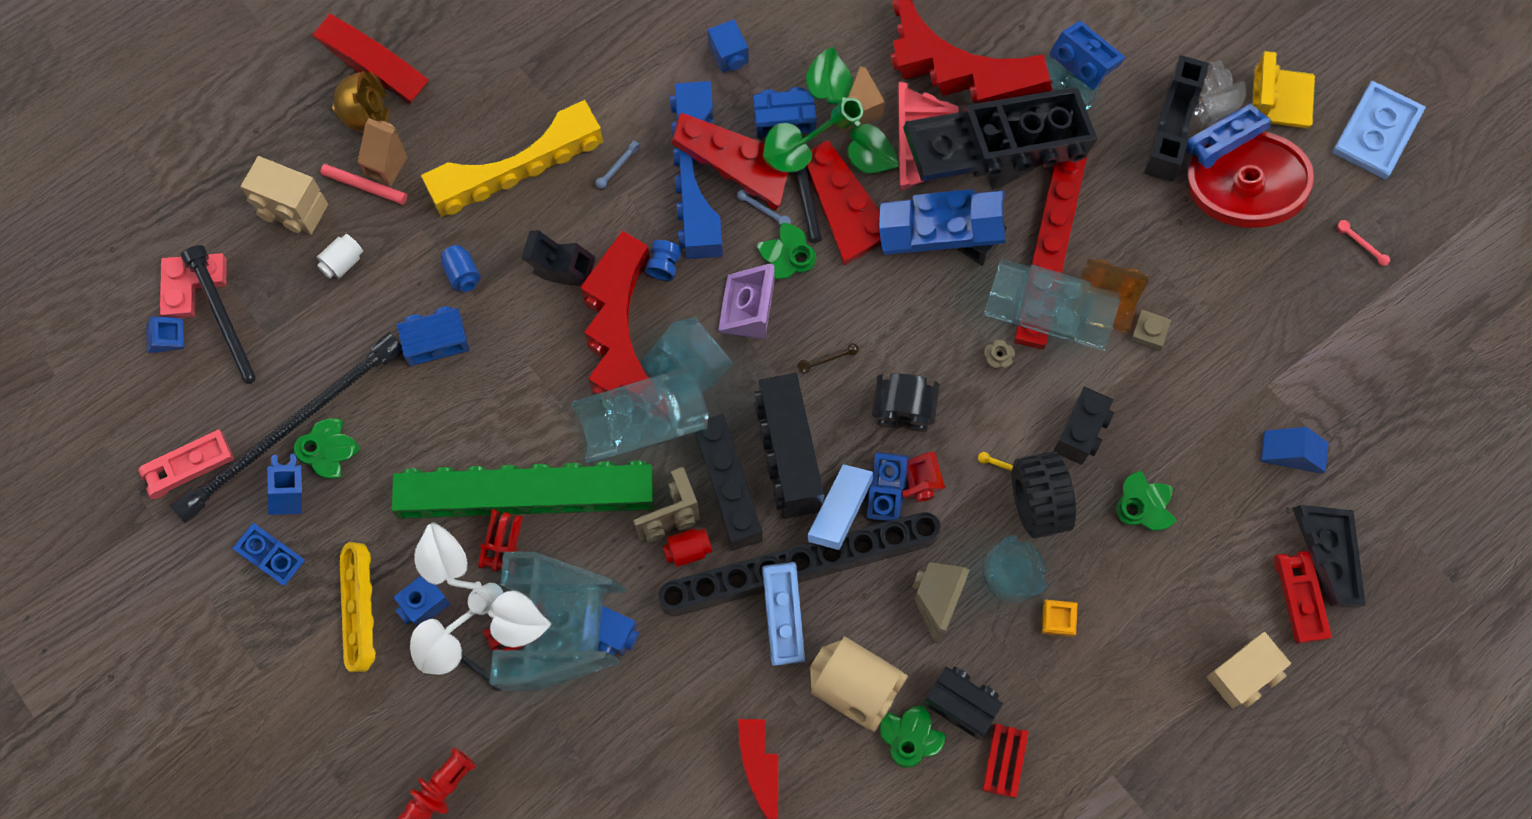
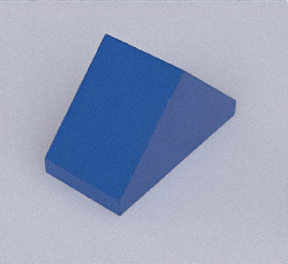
[1260,427,1328,474]

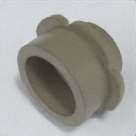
[984,340,1015,370]

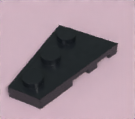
[1292,505,1366,608]

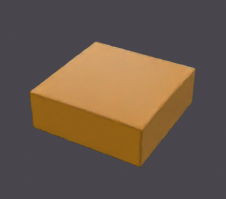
[1041,599,1077,637]

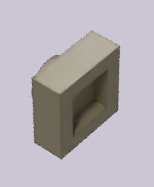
[1130,310,1171,351]

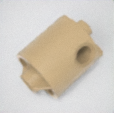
[809,636,908,732]

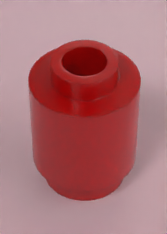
[662,528,712,568]

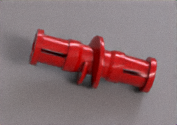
[397,747,477,819]

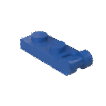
[1185,103,1271,168]

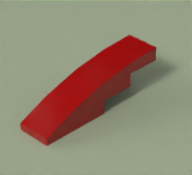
[312,13,429,104]

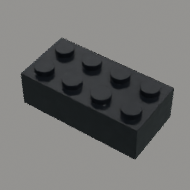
[754,372,824,519]

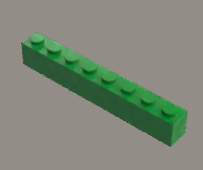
[392,461,654,519]

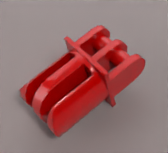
[478,509,523,575]

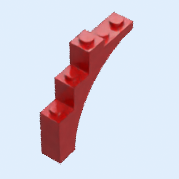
[890,0,1053,104]
[580,231,683,428]

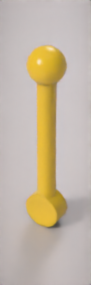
[978,452,1013,472]

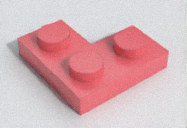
[160,253,227,318]

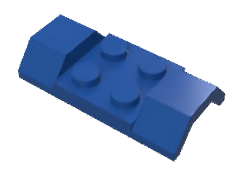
[879,189,1006,255]

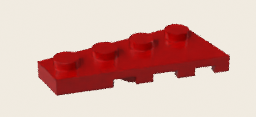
[671,112,788,211]
[806,140,881,266]

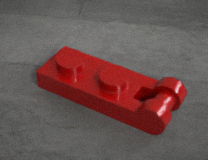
[1274,551,1332,644]

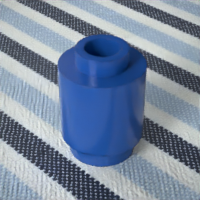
[441,245,481,292]

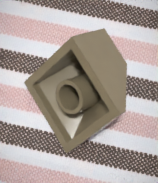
[912,562,970,643]

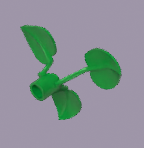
[763,47,899,174]

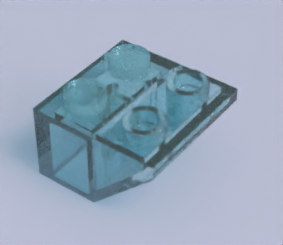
[640,317,733,409]

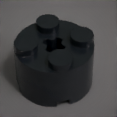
[872,373,940,432]

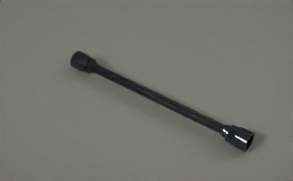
[169,332,403,523]

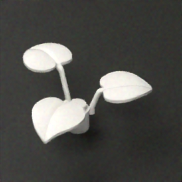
[410,523,551,675]

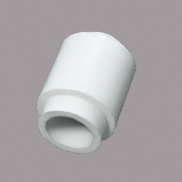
[317,234,363,279]

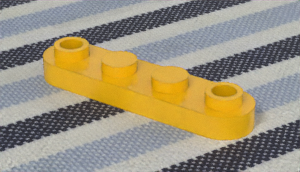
[340,542,375,672]

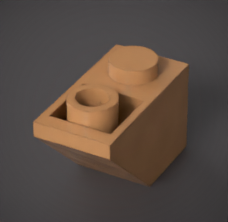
[358,118,408,187]

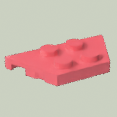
[898,82,959,190]

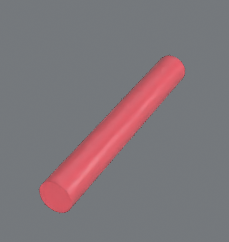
[320,164,407,205]

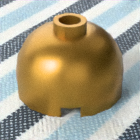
[333,71,390,133]

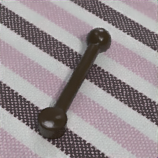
[797,343,859,373]

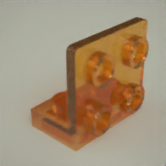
[1068,259,1149,333]

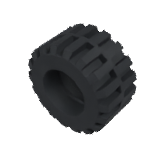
[1012,451,1077,538]

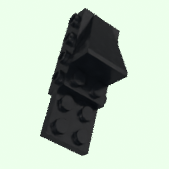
[903,87,1098,190]

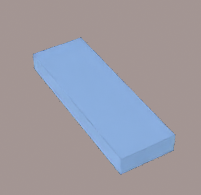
[808,464,873,550]
[762,562,805,666]

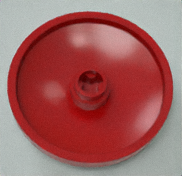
[1187,132,1314,228]

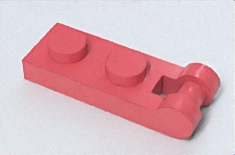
[138,429,235,499]

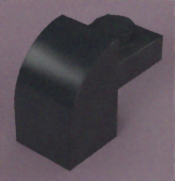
[521,230,596,285]

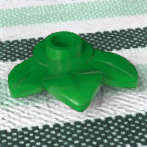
[757,222,816,279]
[294,418,360,479]
[1116,471,1176,531]
[880,705,945,768]

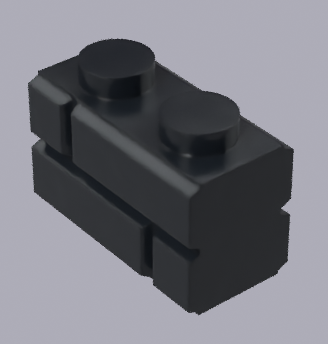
[923,666,1003,741]

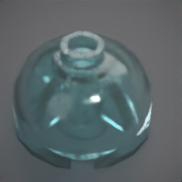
[982,535,1048,604]

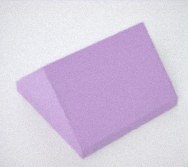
[718,263,775,339]

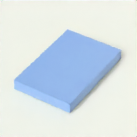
[1332,81,1426,180]

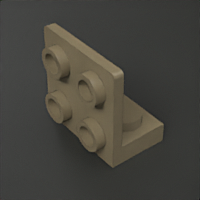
[633,467,700,542]

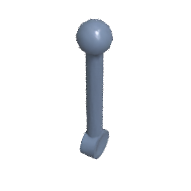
[595,141,640,189]
[737,190,791,227]

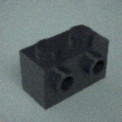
[1054,386,1114,465]

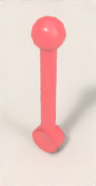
[1336,220,1390,266]

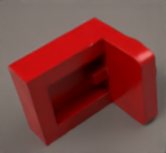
[902,452,945,503]

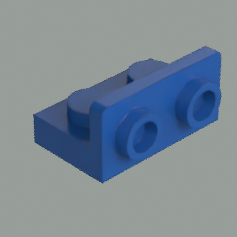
[1049,20,1126,90]

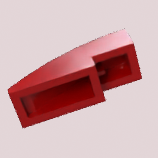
[738,719,779,819]

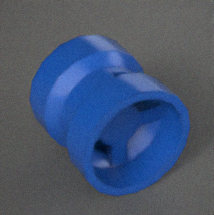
[645,240,682,281]

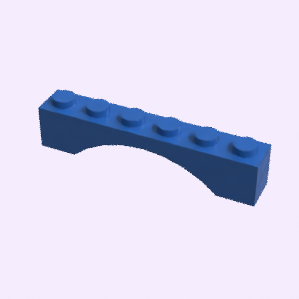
[670,81,723,259]

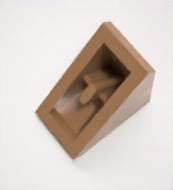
[840,66,885,132]

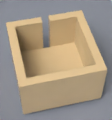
[240,156,328,235]

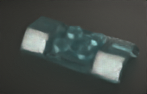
[983,258,1120,351]
[571,366,708,464]

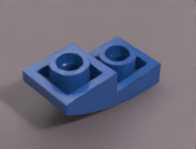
[867,452,909,521]
[232,523,306,587]

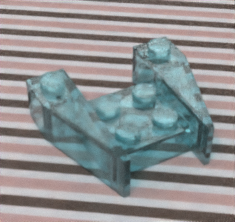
[489,552,625,691]

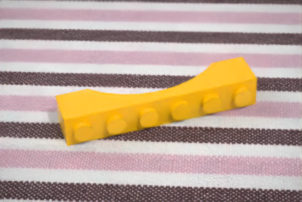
[421,100,603,217]

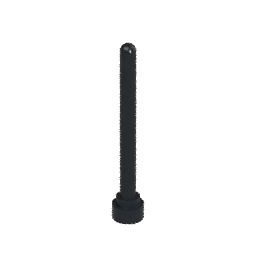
[180,245,256,384]

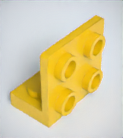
[1252,51,1315,129]

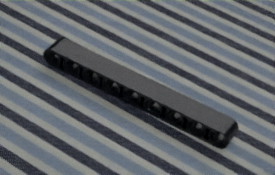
[658,512,941,616]

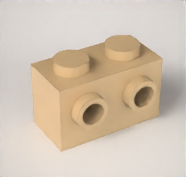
[1206,632,1292,709]

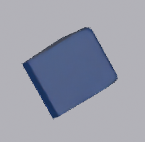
[146,316,184,353]

